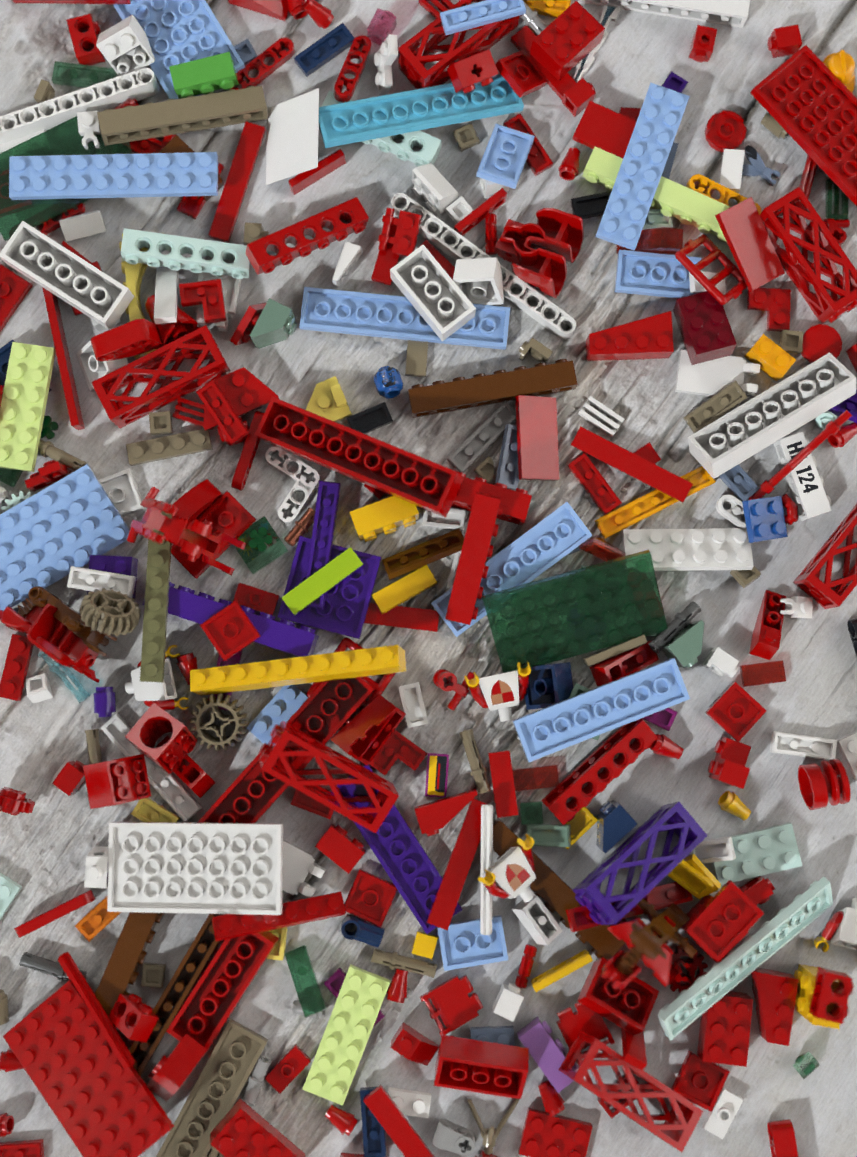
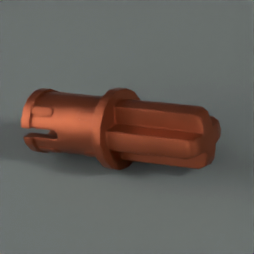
[284,507,315,546]

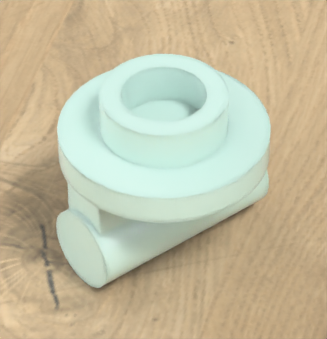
[815,411,839,430]

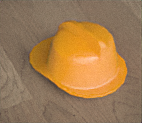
[823,50,855,93]

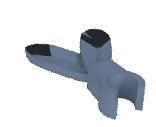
[742,145,781,185]

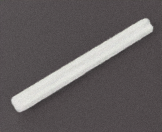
[480,804,493,935]

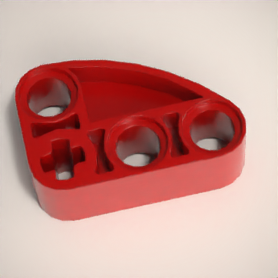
[91,319,162,361]
[172,479,223,522]

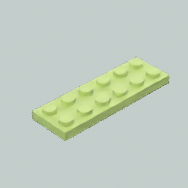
[0,342,56,472]
[302,964,390,1106]

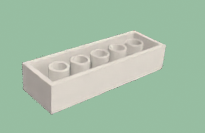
[0,221,134,330]

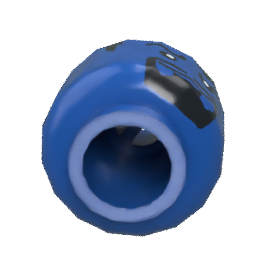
[374,366,403,399]

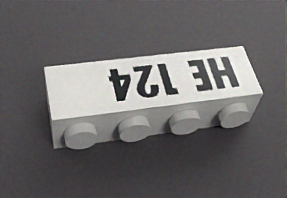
[773,432,832,521]

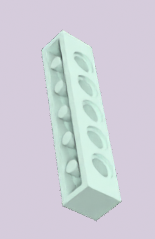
[321,90,441,167]
[121,228,250,279]

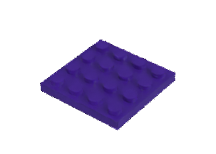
[278,536,382,639]

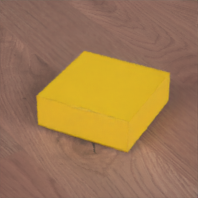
[411,931,438,959]

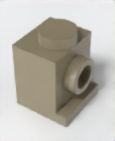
[243,222,269,245]

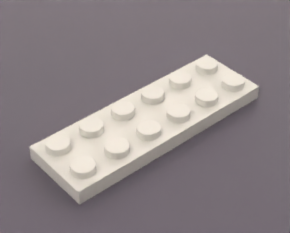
[622,528,754,571]

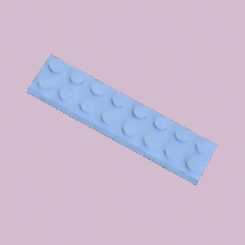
[595,83,690,250]
[431,502,593,637]
[513,658,690,762]

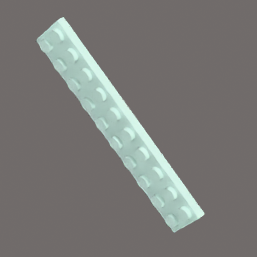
[658,877,833,1041]

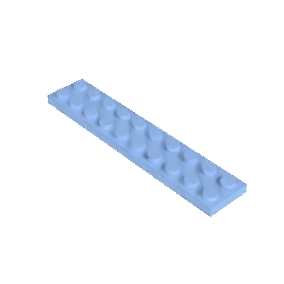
[9,152,218,200]
[299,287,510,350]

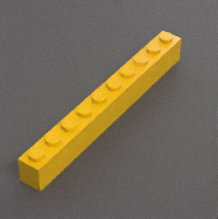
[190,645,406,696]

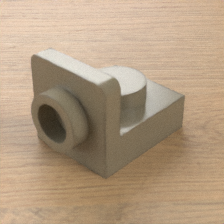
[519,337,553,363]

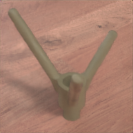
[467,1099,519,1155]

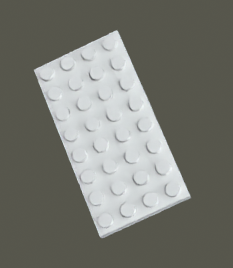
[107,822,283,915]

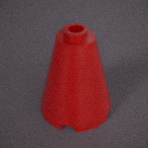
[145,295,199,351]

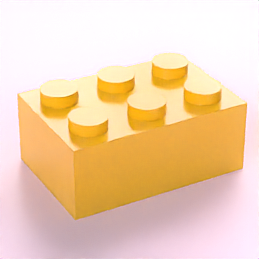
[350,496,419,542]
[794,964,840,1029]

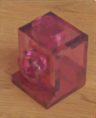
[367,8,397,46]

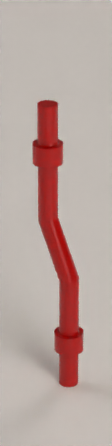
[748,410,852,500]

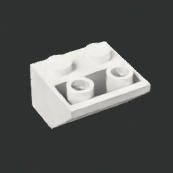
[96,14,155,76]
[412,163,458,217]

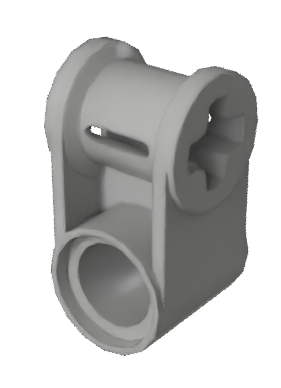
[432,1119,475,1157]

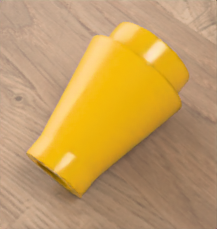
[718,791,751,821]

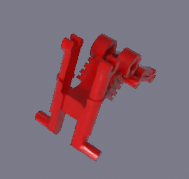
[127,486,247,576]

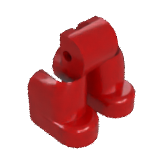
[494,208,584,298]

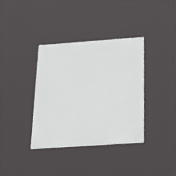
[266,88,319,185]

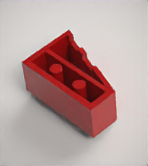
[330,694,406,766]
[751,968,799,1046]
[147,1033,207,1102]

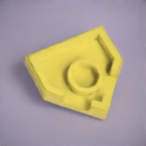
[306,376,352,422]

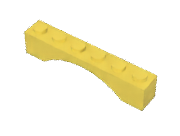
[119,234,161,360]

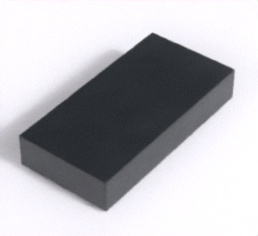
[570,191,611,219]
[347,402,393,434]

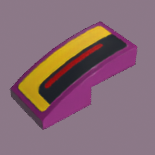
[425,753,449,798]

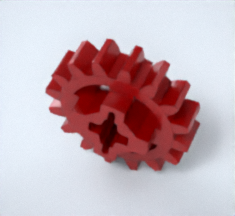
[0,787,35,816]
[667,945,708,993]

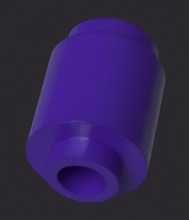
[94,687,116,717]

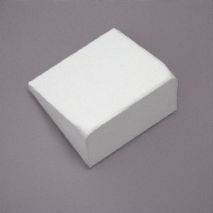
[26,673,53,703]

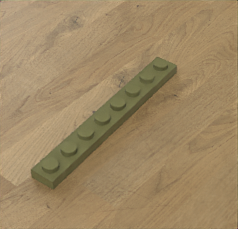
[140,511,172,683]

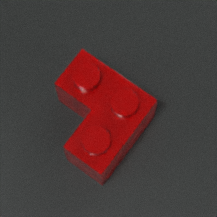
[708,737,751,789]

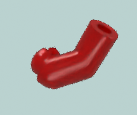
[781,493,799,525]

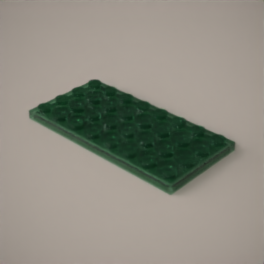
[482,550,668,673]

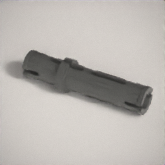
[648,601,701,653]
[19,952,87,981]

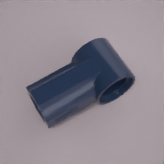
[341,915,385,948]

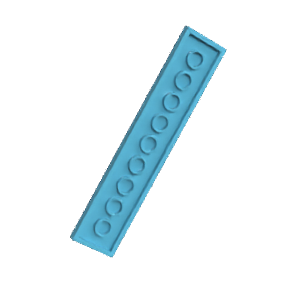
[319,74,524,148]

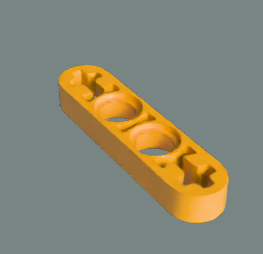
[686,174,762,215]

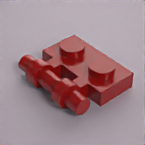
[378,207,422,256]

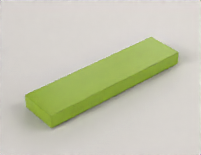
[281,547,364,615]

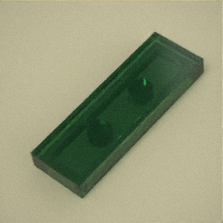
[52,61,117,88]
[285,945,327,1018]

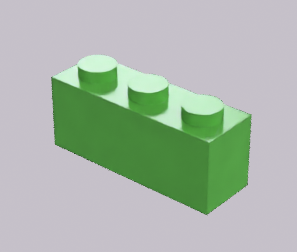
[169,52,239,99]

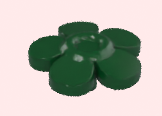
[40,415,59,439]
[248,527,273,551]

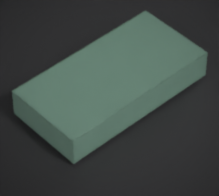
[527,823,571,847]

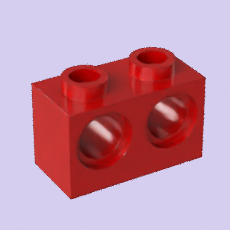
[67,14,105,68]
[809,967,854,1024]
[108,993,159,1043]

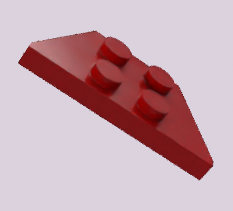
[203,367,279,431]

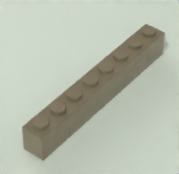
[97,86,268,146]

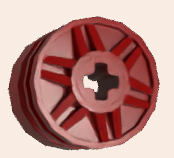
[798,758,851,810]

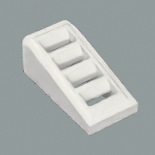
[332,241,362,288]

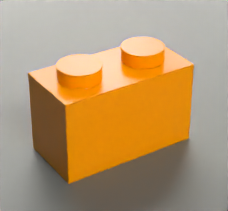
[744,334,796,382]

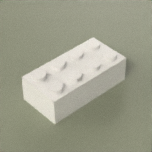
[390,245,476,342]

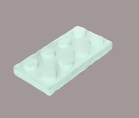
[712,823,802,885]

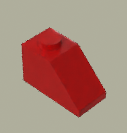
[391,1022,439,1066]

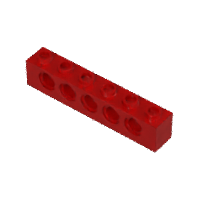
[245,197,369,275]
[541,719,658,825]

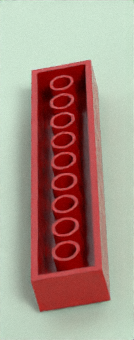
[255,397,464,518]
[197,677,376,823]

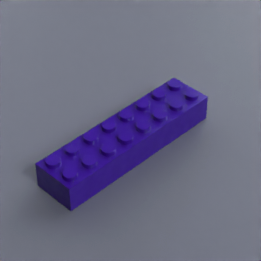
[142,582,319,657]

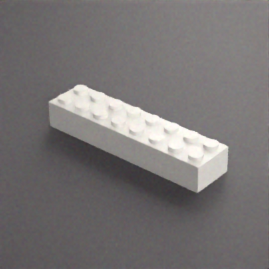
[688,352,856,479]

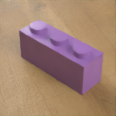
[517,1017,579,1093]

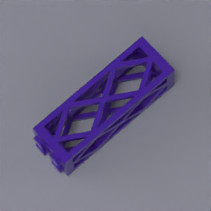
[573,801,708,925]

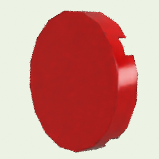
[705,110,747,152]
[801,324,842,363]

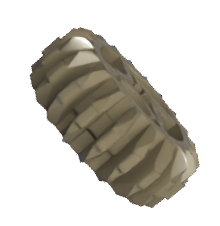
[79,588,141,637]
[189,693,248,751]

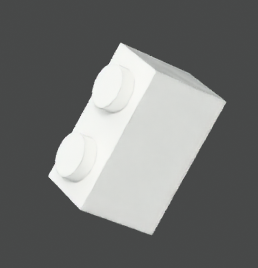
[512,896,563,945]

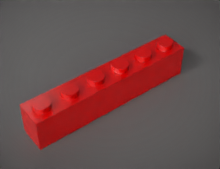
[445,492,504,625]

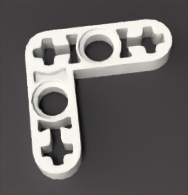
[265,446,320,523]

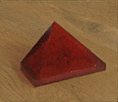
[579,534,626,563]

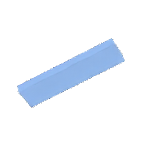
[440,0,526,35]

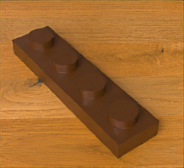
[382,528,464,580]

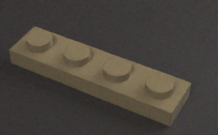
[126,429,213,466]

